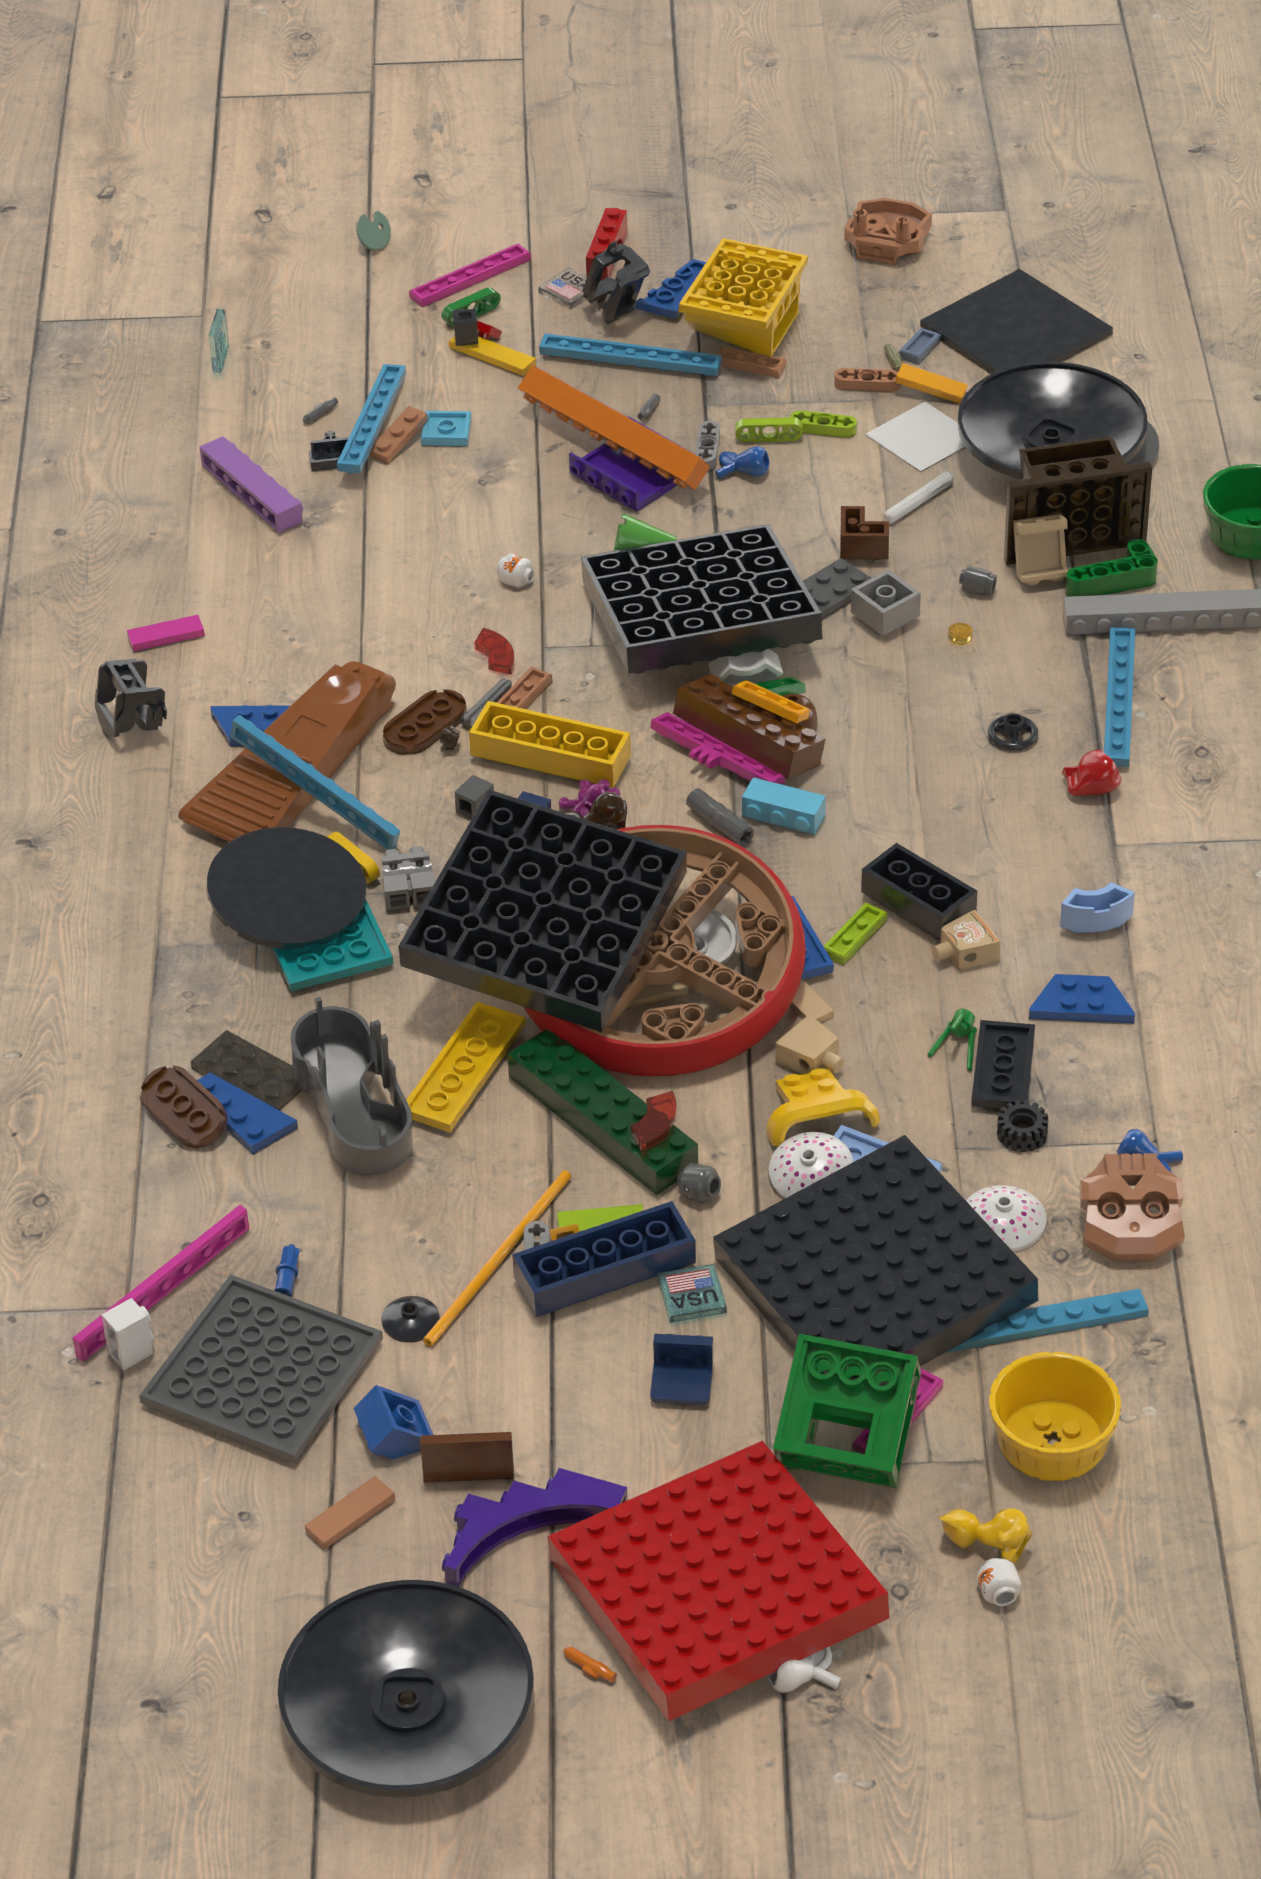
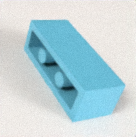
[742,777,826,835]

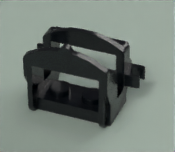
[582,241,650,324]
[95,659,167,737]

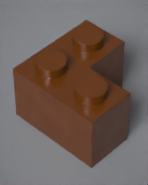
[840,506,889,560]

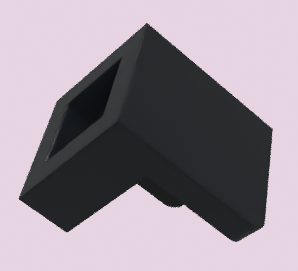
[453,309,478,346]

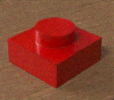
[477,320,502,340]

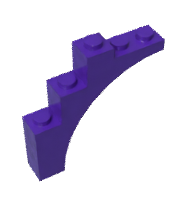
[442,1468,628,1587]

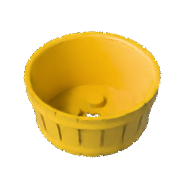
[989,1352,1121,1481]

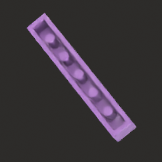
[200,436,303,533]

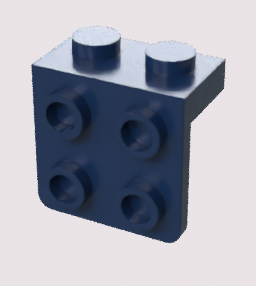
[650,1334,714,1405]

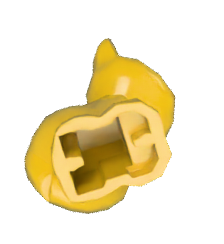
[939,1508,1032,1564]

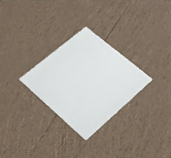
[866,402,965,471]

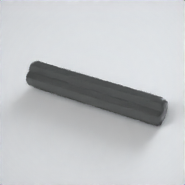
[461,678,512,729]

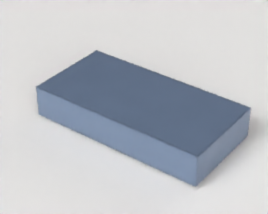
[899,328,941,364]

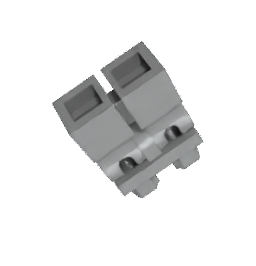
[381,846,435,911]

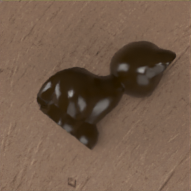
[562,792,627,830]

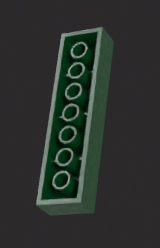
[507,1029,698,1195]

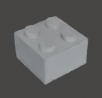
[851,569,921,636]

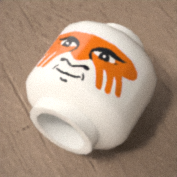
[497,554,534,589]
[977,1558,1022,1606]

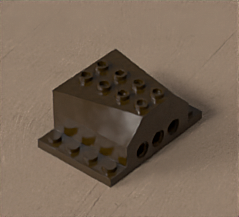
[1004,436,1152,565]

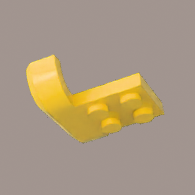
[766,1068,880,1147]

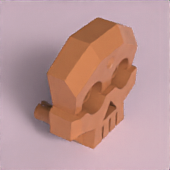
[845,198,932,265]
[1079,1153,1185,1261]

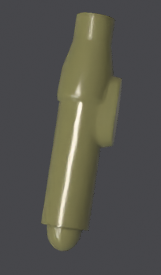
[884,343,903,372]

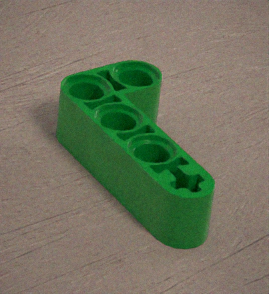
[1065,539,1158,597]

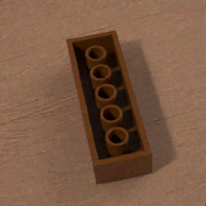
[673,675,826,779]

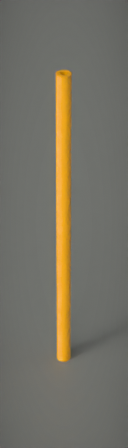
[423,1170,572,1347]

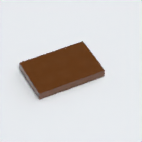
[420,1432,514,1483]

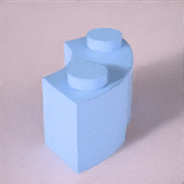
[1060,882,1135,933]

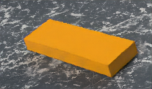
[895,363,968,404]
[731,680,810,723]

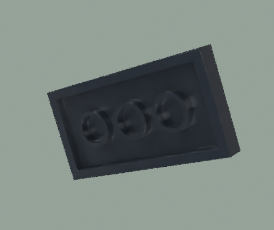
[971,1020,1035,1109]

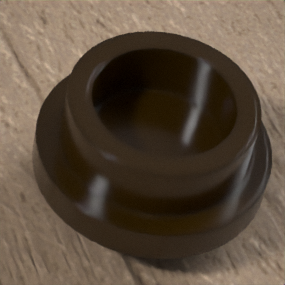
[440,725,460,750]

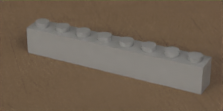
[1063,589,1261,635]

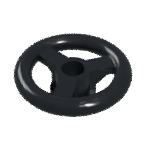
[988,713,1039,750]

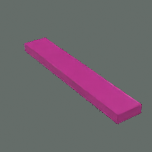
[409,243,531,307]

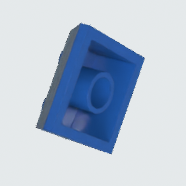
[353,1385,433,1459]

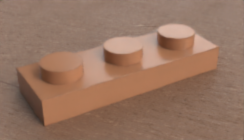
[369,406,429,464]

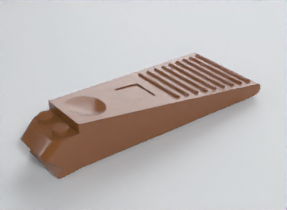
[178,661,396,842]

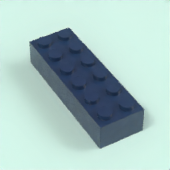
[512,1201,696,1317]

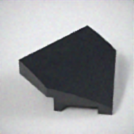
[309,430,349,471]

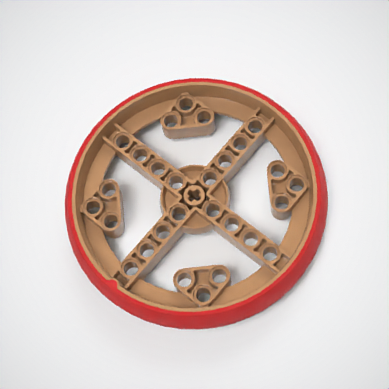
[523,825,806,1076]

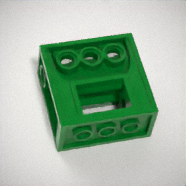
[773,1334,921,1488]

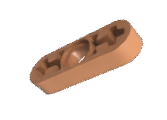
[834,368,901,392]

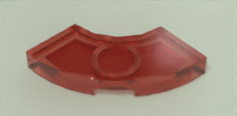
[474,628,515,674]
[631,1091,677,1151]

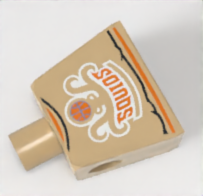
[932,910,1001,969]

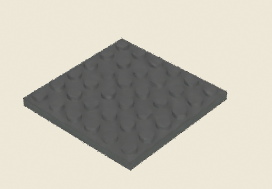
[139,1274,383,1463]

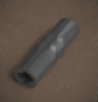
[686,788,754,846]

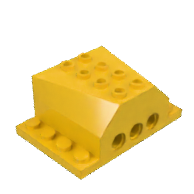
[679,238,808,357]

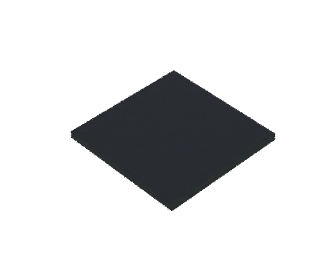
[920,268,1113,373]

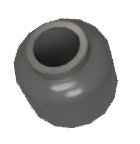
[677,1163,721,1203]

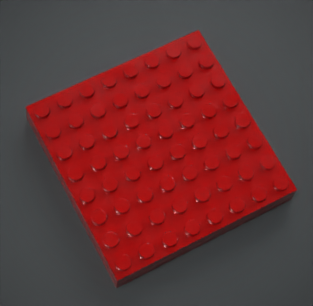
[547,1440,890,1721]

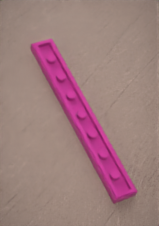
[73,1205,249,1362]

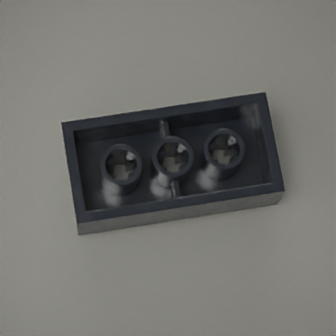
[861,842,978,940]

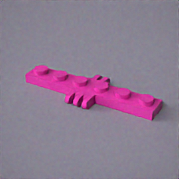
[650,712,786,784]

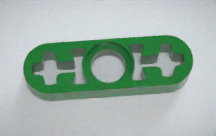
[441,287,501,327]

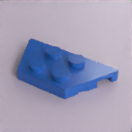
[210,705,291,746]
[1029,974,1135,1023]

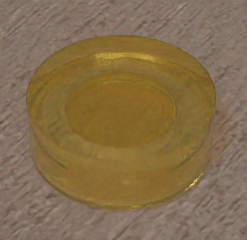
[948,622,973,645]

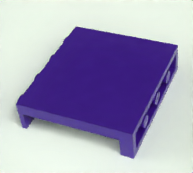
[569,416,696,512]

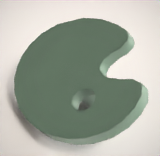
[356,211,391,251]

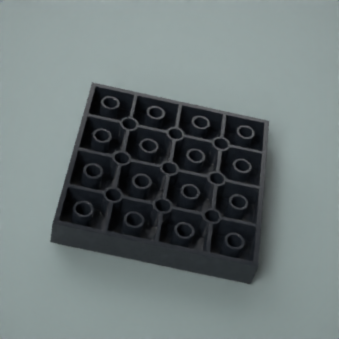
[581,524,823,674]
[398,790,687,1032]
[713,1135,1038,1386]

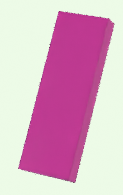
[127,615,205,651]

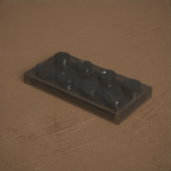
[190,1030,302,1111]

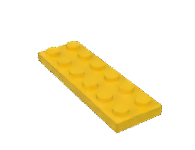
[406,1001,526,1133]

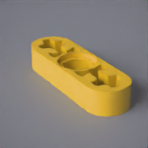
[326,831,380,884]

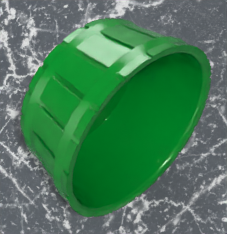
[1203,464,1261,560]

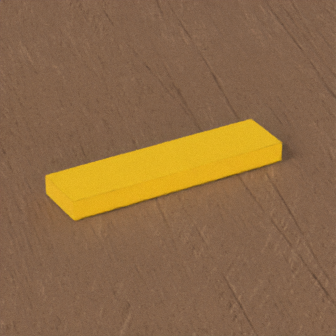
[449,336,536,376]

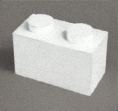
[102,1298,154,1371]

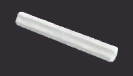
[883,471,954,524]

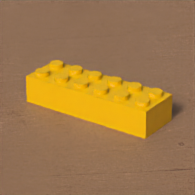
[469,701,631,788]

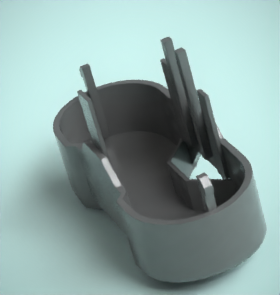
[291,997,413,1175]

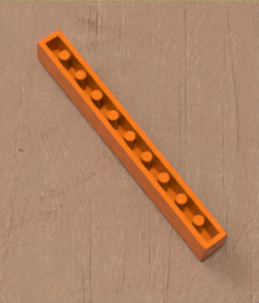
[517,365,710,490]

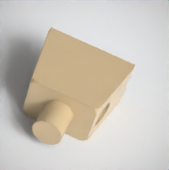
[776,1015,844,1074]

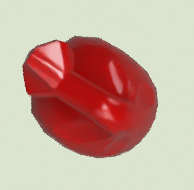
[1062,749,1122,796]

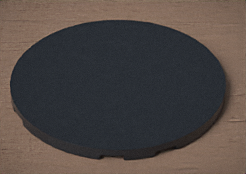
[206,827,366,949]

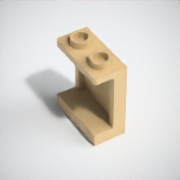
[1013,514,1068,585]

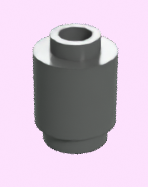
[959,566,997,595]

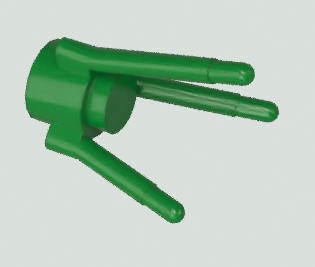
[927,1008,977,1071]

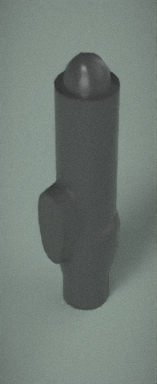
[637,393,660,420]
[303,397,338,424]

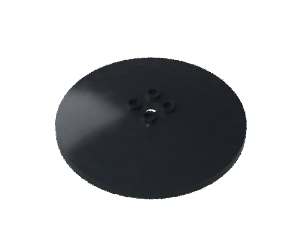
[958,362,1148,480]
[278,1580,534,1798]

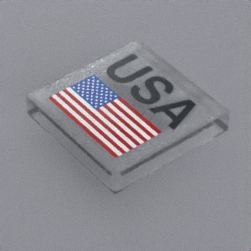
[538,267,587,310]

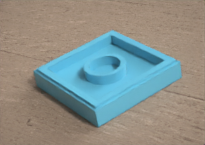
[421,411,472,446]

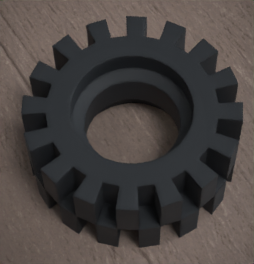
[997,1100,1048,1152]

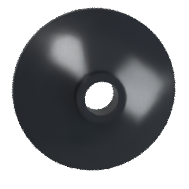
[381,1296,440,1342]

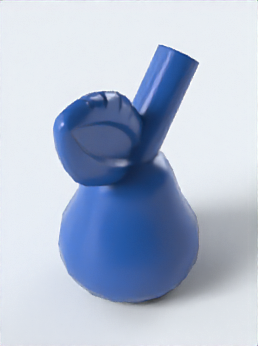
[715,446,770,479]
[1116,1129,1183,1173]

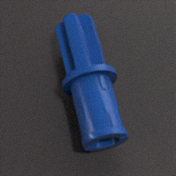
[274,1244,300,1297]

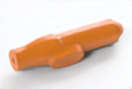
[563,1647,617,1683]

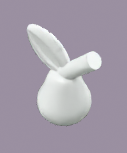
[768,1647,842,1693]

